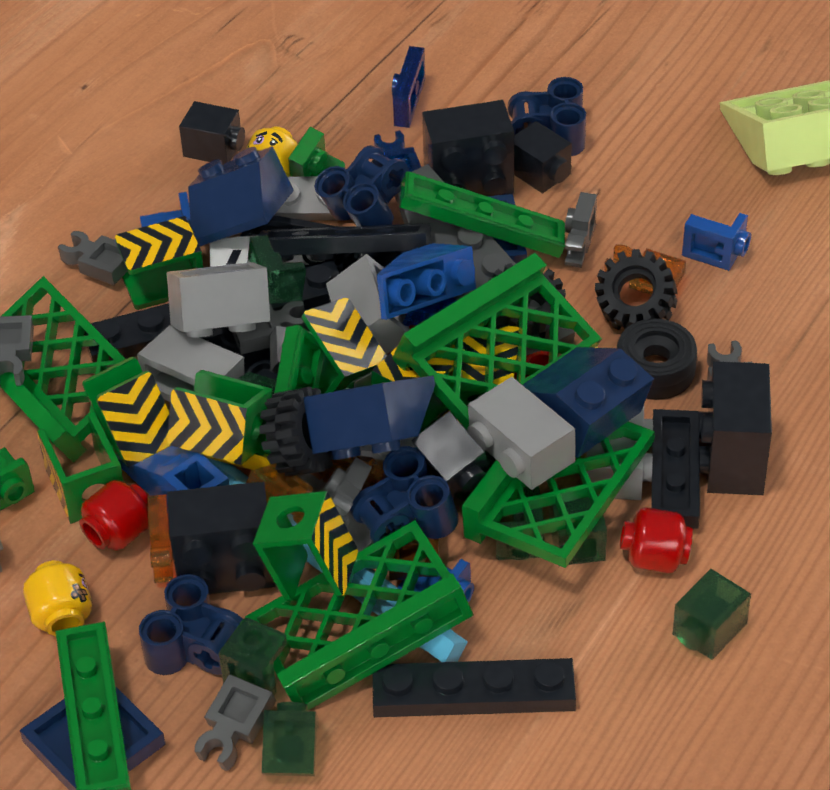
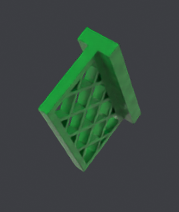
[392,253,602,431]
[0,276,126,463]
[462,421,655,568]
[245,520,474,715]

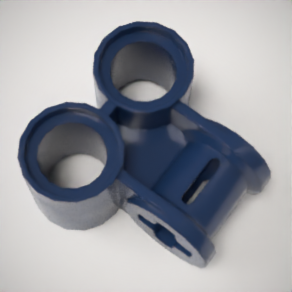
[507,77,586,156]
[314,145,409,226]
[350,446,459,543]
[139,574,251,675]

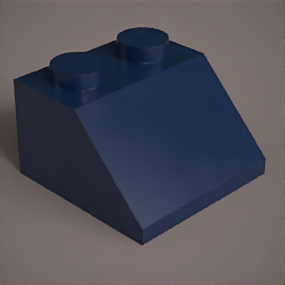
[188,146,294,247]
[523,347,654,458]
[303,375,435,460]

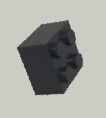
[422,100,514,196]
[699,361,772,495]
[167,481,276,595]

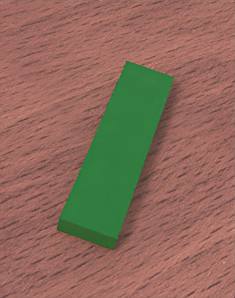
[399,171,565,258]
[56,621,131,790]

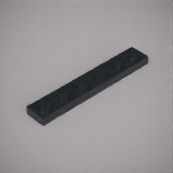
[84,260,340,363]

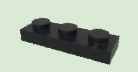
[651,409,700,529]

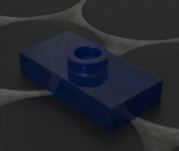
[392,46,426,128]

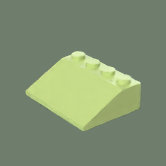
[719,80,830,175]

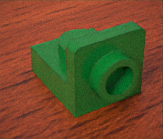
[288,126,345,177]
[0,447,35,511]

